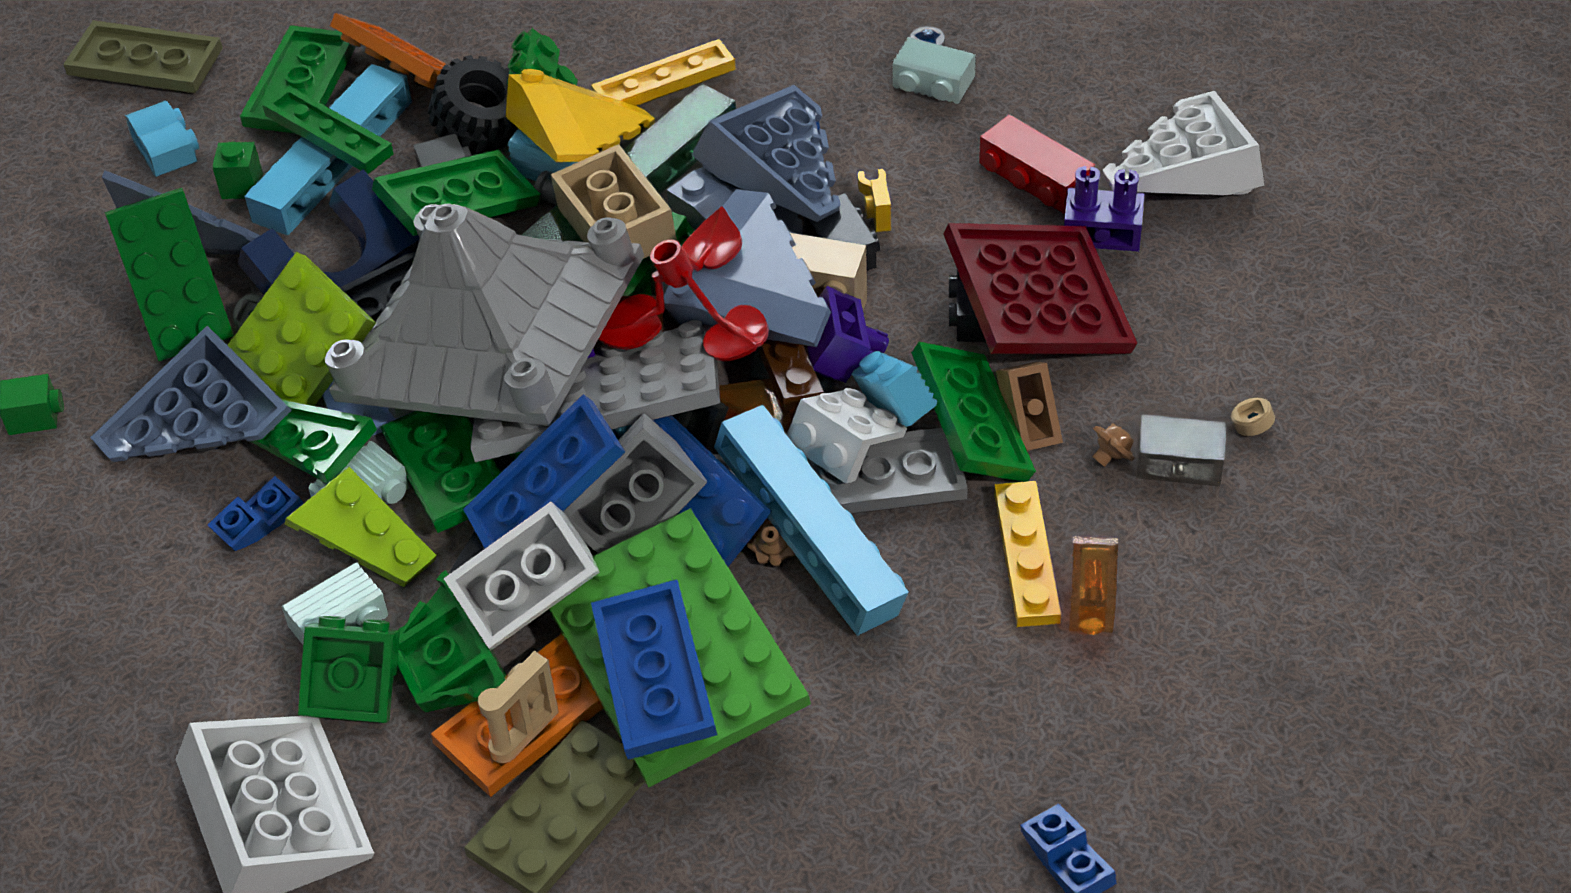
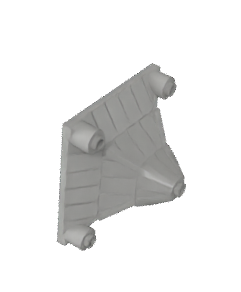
[325,204,644,426]

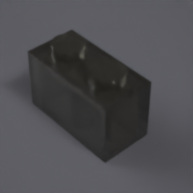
[1136,415,1226,486]

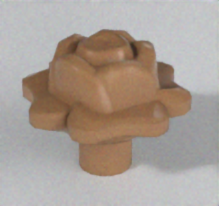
[1092,423,1135,467]
[747,518,795,567]

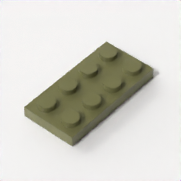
[63,20,223,93]
[464,720,645,893]

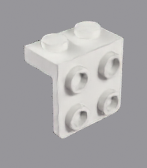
[787,388,907,484]

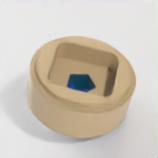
[1231,398,1275,436]

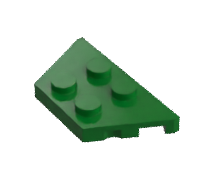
[397,570,507,713]

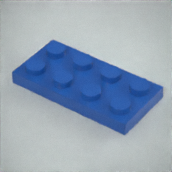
[463,394,625,548]
[652,415,772,567]
[591,579,718,760]

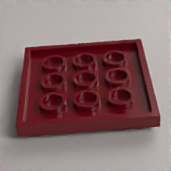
[943,223,1138,354]

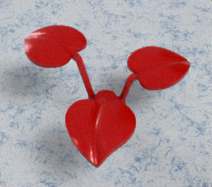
[598,206,769,361]

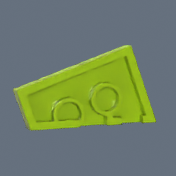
[285,467,437,587]

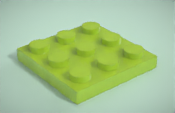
[228,252,376,406]

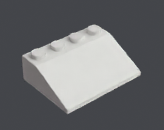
[175,716,374,893]

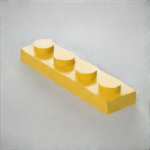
[591,39,736,106]
[994,481,1061,627]

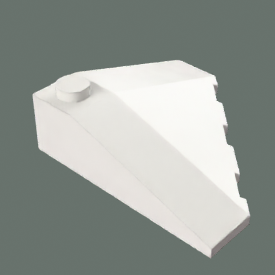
[1102,91,1264,195]

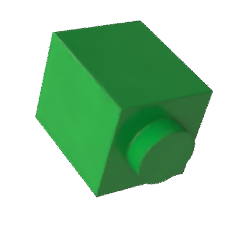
[212,142,263,199]
[0,374,64,435]

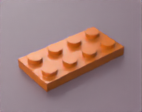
[330,13,447,89]
[431,634,603,797]

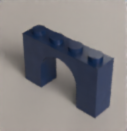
[238,169,420,295]

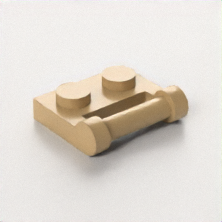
[478,651,559,763]

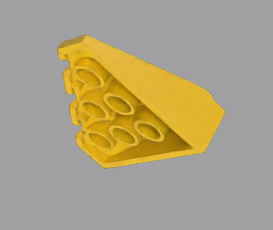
[506,69,655,162]

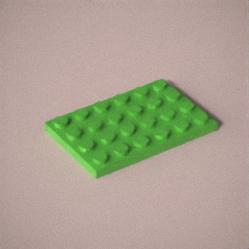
[548,508,811,788]

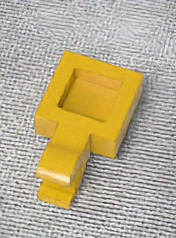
[858,169,891,232]

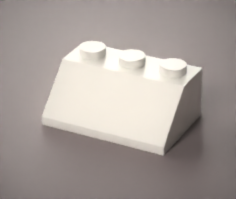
[444,502,600,650]

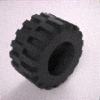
[428,55,517,154]

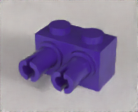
[1064,166,1144,252]
[807,286,889,383]

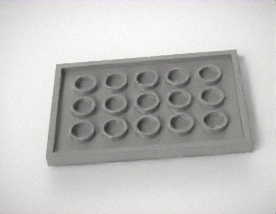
[471,320,720,462]

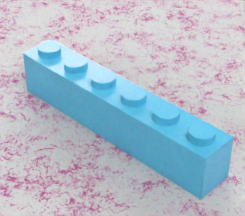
[244,64,412,236]
[714,405,908,636]

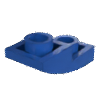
[208,476,304,551]
[1020,803,1117,893]

